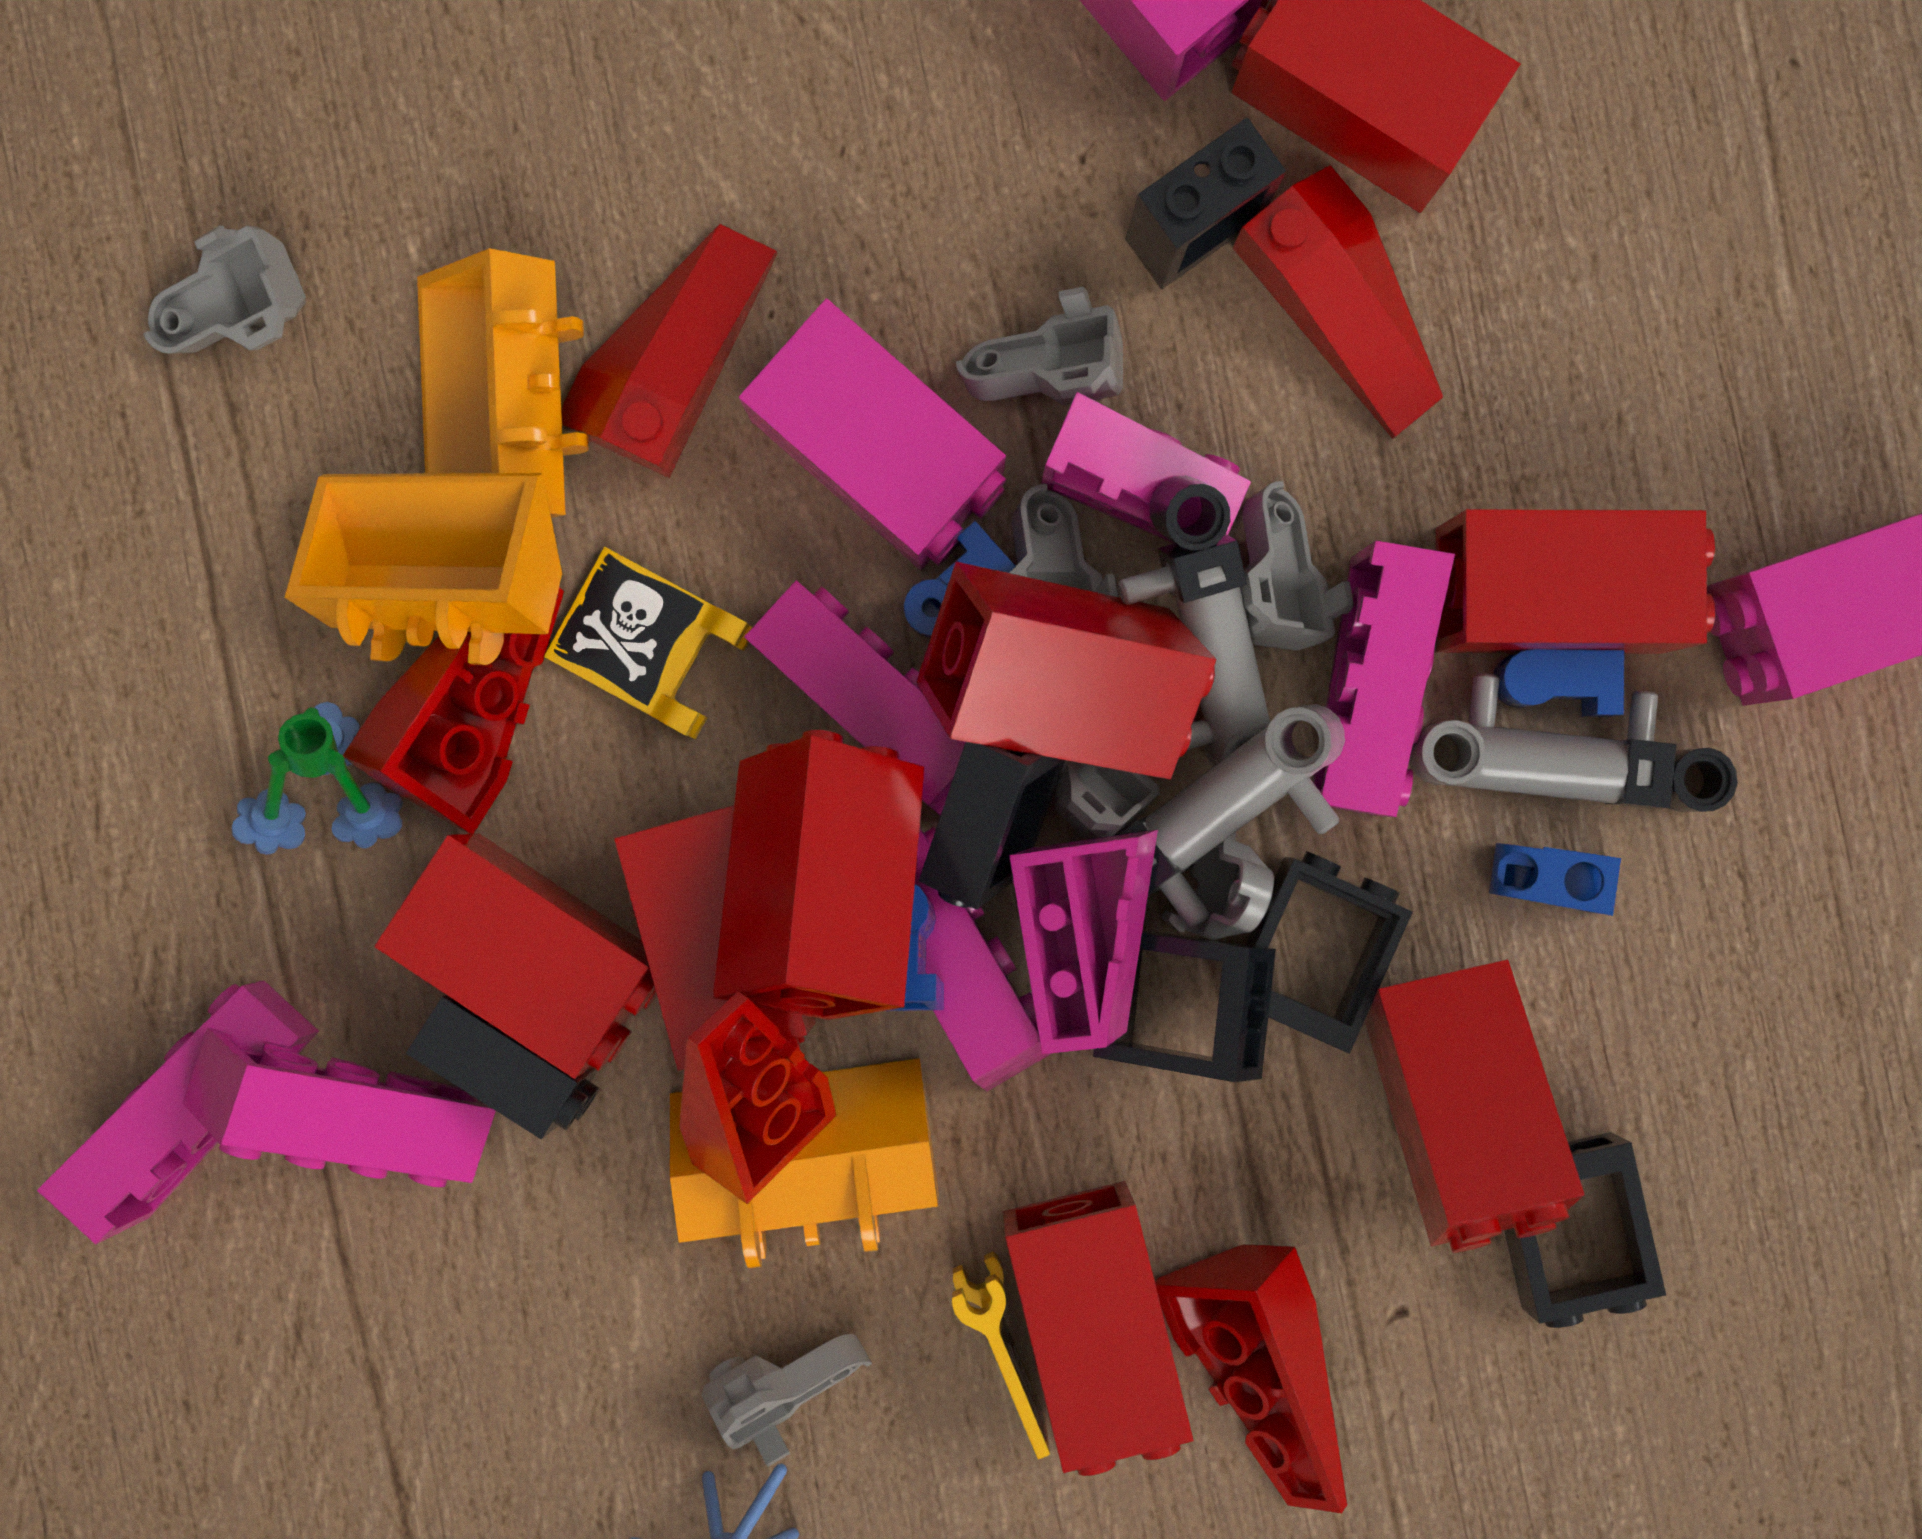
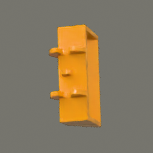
[417,248,589,518]
[284,473,562,665]
[670,1058,939,1268]

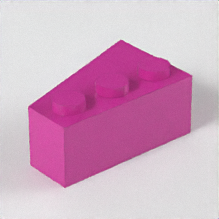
[1041,392,1251,543]
[1009,829,1158,1054]

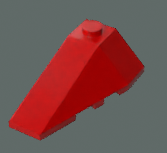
[1233,165,1443,439]
[561,224,777,479]
[343,587,564,834]
[679,992,837,1204]
[1155,1244,1347,1514]

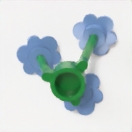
[231,702,403,855]

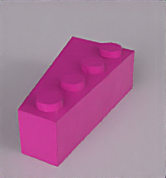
[1313,540,1455,817]
[744,580,965,816]
[915,827,1052,1092]
[37,980,319,1245]
[183,1027,496,1187]

